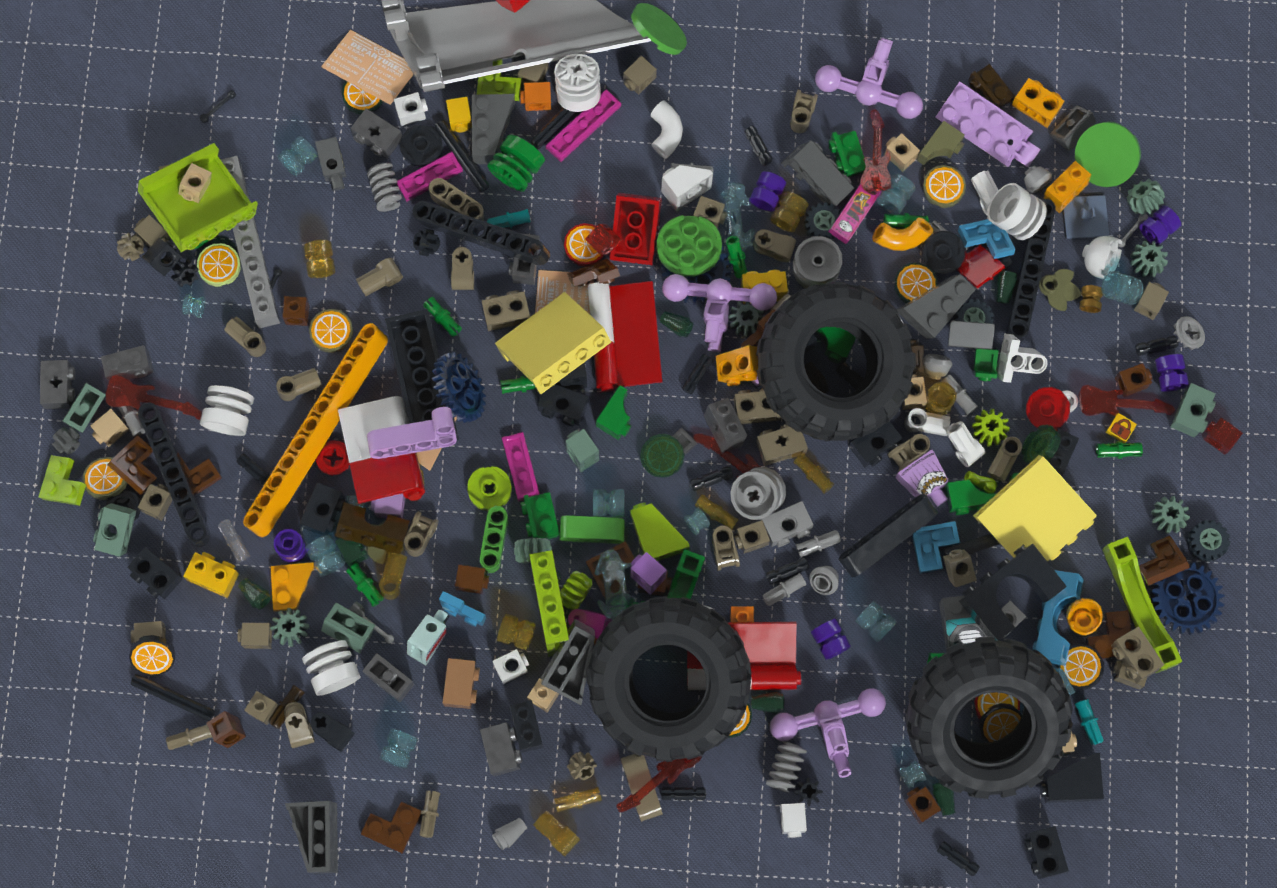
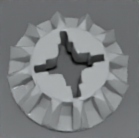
[1173,316,1205,350]

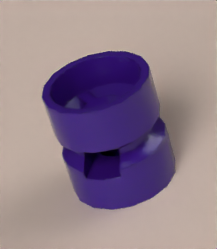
[749,171,786,212]
[1139,205,1181,246]
[1155,354,1189,392]
[274,529,306,563]
[811,619,851,660]

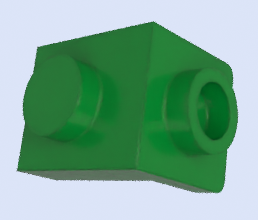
[973,348,999,381]

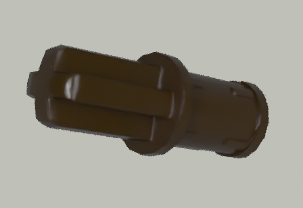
[269,685,305,729]

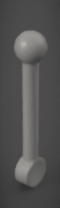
[1118,214,1148,247]

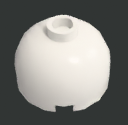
[1082,236,1122,281]

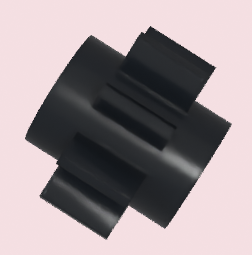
[413,228,440,256]
[171,259,199,287]
[794,777,823,807]

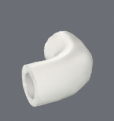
[651,100,683,159]

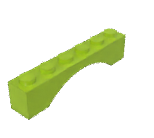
[1102,537,1182,673]

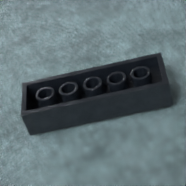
[385,309,459,440]

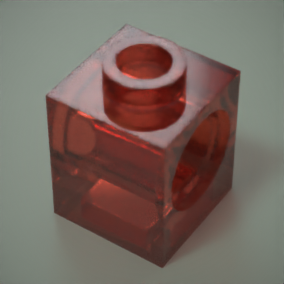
[585,223,622,255]
[1203,418,1243,455]

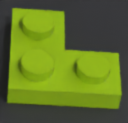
[477,60,522,101]
[39,455,86,506]

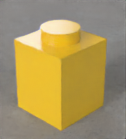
[446,97,472,133]

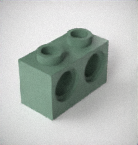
[565,429,599,472]

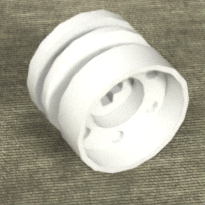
[554,54,601,112]
[988,183,1047,240]
[200,385,254,436]
[302,640,361,696]

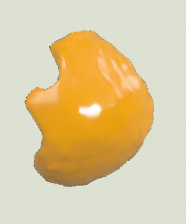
[1066,598,1103,635]

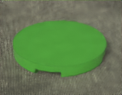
[631,3,687,55]
[1075,122,1141,187]
[657,215,722,276]

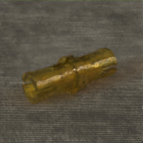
[793,453,834,494]
[694,494,739,530]
[554,787,602,813]

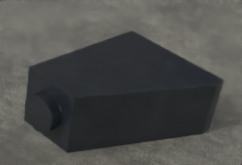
[1040,753,1104,803]

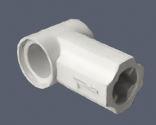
[971,171,998,216]
[904,408,950,436]
[946,421,985,467]

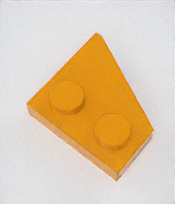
[271,562,315,612]

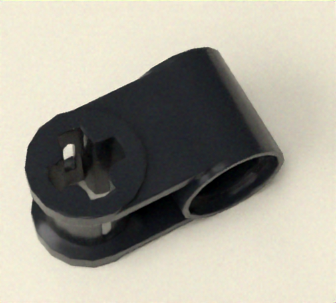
[311,712,355,752]

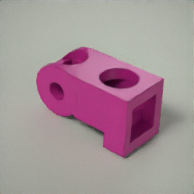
[568,609,615,638]

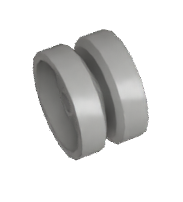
[793,236,842,288]
[731,467,786,520]

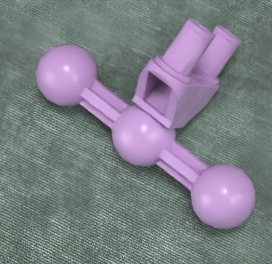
[815,38,923,119]
[662,274,777,352]
[770,688,886,778]

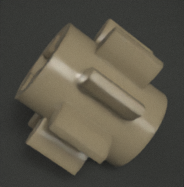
[117,233,144,261]
[567,752,597,780]

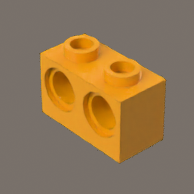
[1012,78,1064,128]
[1044,161,1091,213]
[716,345,758,386]

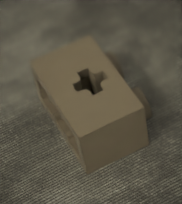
[756,424,808,466]

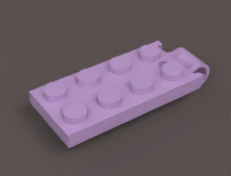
[936,82,1041,167]

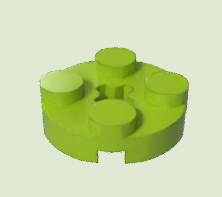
[467,466,512,511]

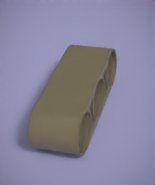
[429,178,484,221]
[621,754,663,822]

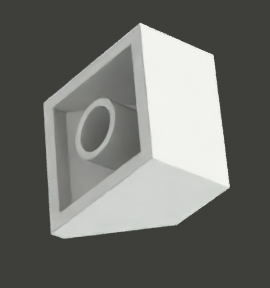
[661,165,713,212]

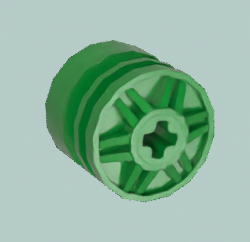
[487,135,545,192]

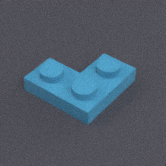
[958,219,1015,259]
[912,521,960,574]
[439,591,486,627]

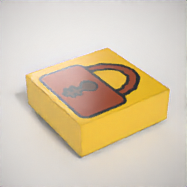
[1106,413,1137,443]

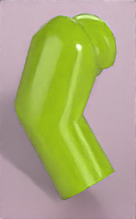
[964,471,997,494]

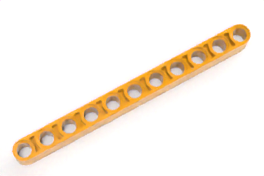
[243,323,388,537]

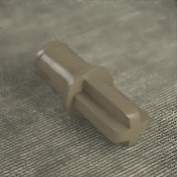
[166,724,212,750]
[420,791,440,838]

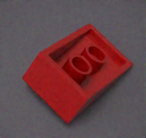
[610,193,662,265]

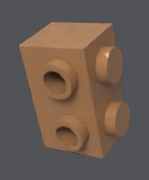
[443,658,480,709]

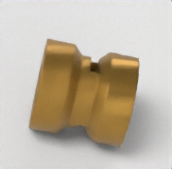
[1079,285,1104,313]

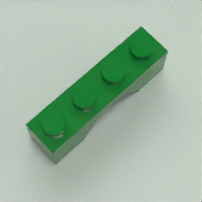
[945,473,1019,515]
[667,549,705,599]

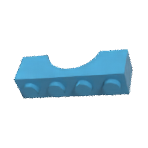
[1033,570,1084,666]

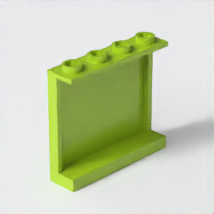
[138,143,258,252]
[529,550,569,657]

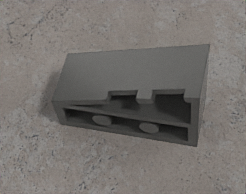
[472,94,516,165]
[781,140,854,206]
[896,275,976,339]
[541,619,595,705]
[285,801,338,874]

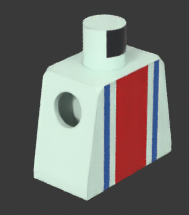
[407,610,450,666]

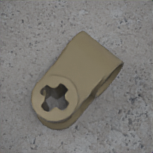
[790,89,818,133]
[753,229,796,262]
[451,247,474,290]
[888,434,930,472]
[404,511,439,557]
[712,526,740,571]
[284,702,315,749]

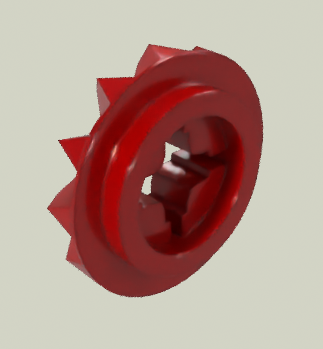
[316,440,350,476]

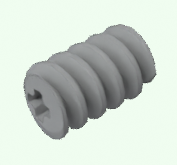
[367,163,402,212]
[766,741,807,793]

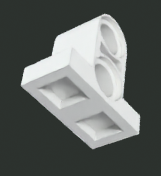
[996,334,1047,383]

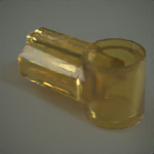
[379,553,407,600]
[533,810,580,857]

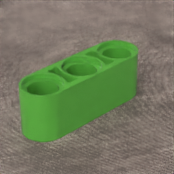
[480,506,508,573]
[559,516,625,544]

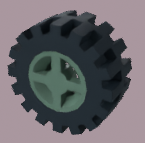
[804,202,840,241]
[953,299,994,324]
[1187,520,1231,562]

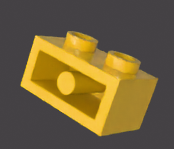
[741,270,788,304]
[183,552,239,598]

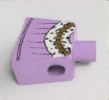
[896,450,948,507]

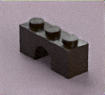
[335,502,410,554]

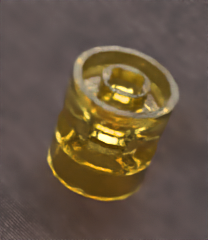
[770,192,809,232]
[303,240,336,278]
[925,382,956,416]
[497,613,536,651]

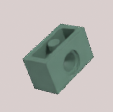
[62,383,106,433]
[1170,383,1216,438]
[93,503,136,557]
[321,603,375,653]

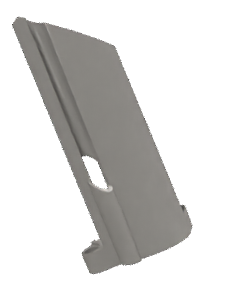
[381,0,651,92]

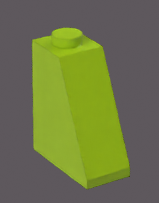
[630,503,690,561]

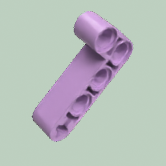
[367,407,457,459]

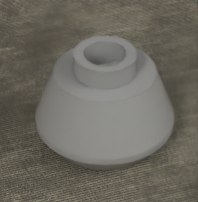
[1024,165,1052,193]
[923,354,952,380]
[809,566,839,595]

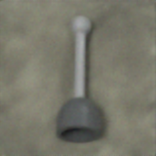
[349,601,394,644]

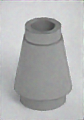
[492,818,527,850]

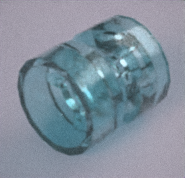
[277,136,318,177]
[877,174,916,215]
[1101,271,1143,305]
[593,489,625,518]
[305,535,345,577]
[855,600,897,643]
[379,728,418,769]

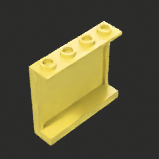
[495,292,611,394]
[973,455,1097,562]

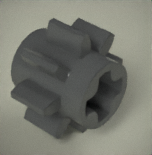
[52,427,81,454]

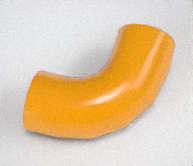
[872,218,933,251]

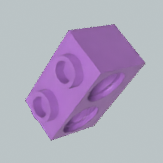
[630,552,667,595]

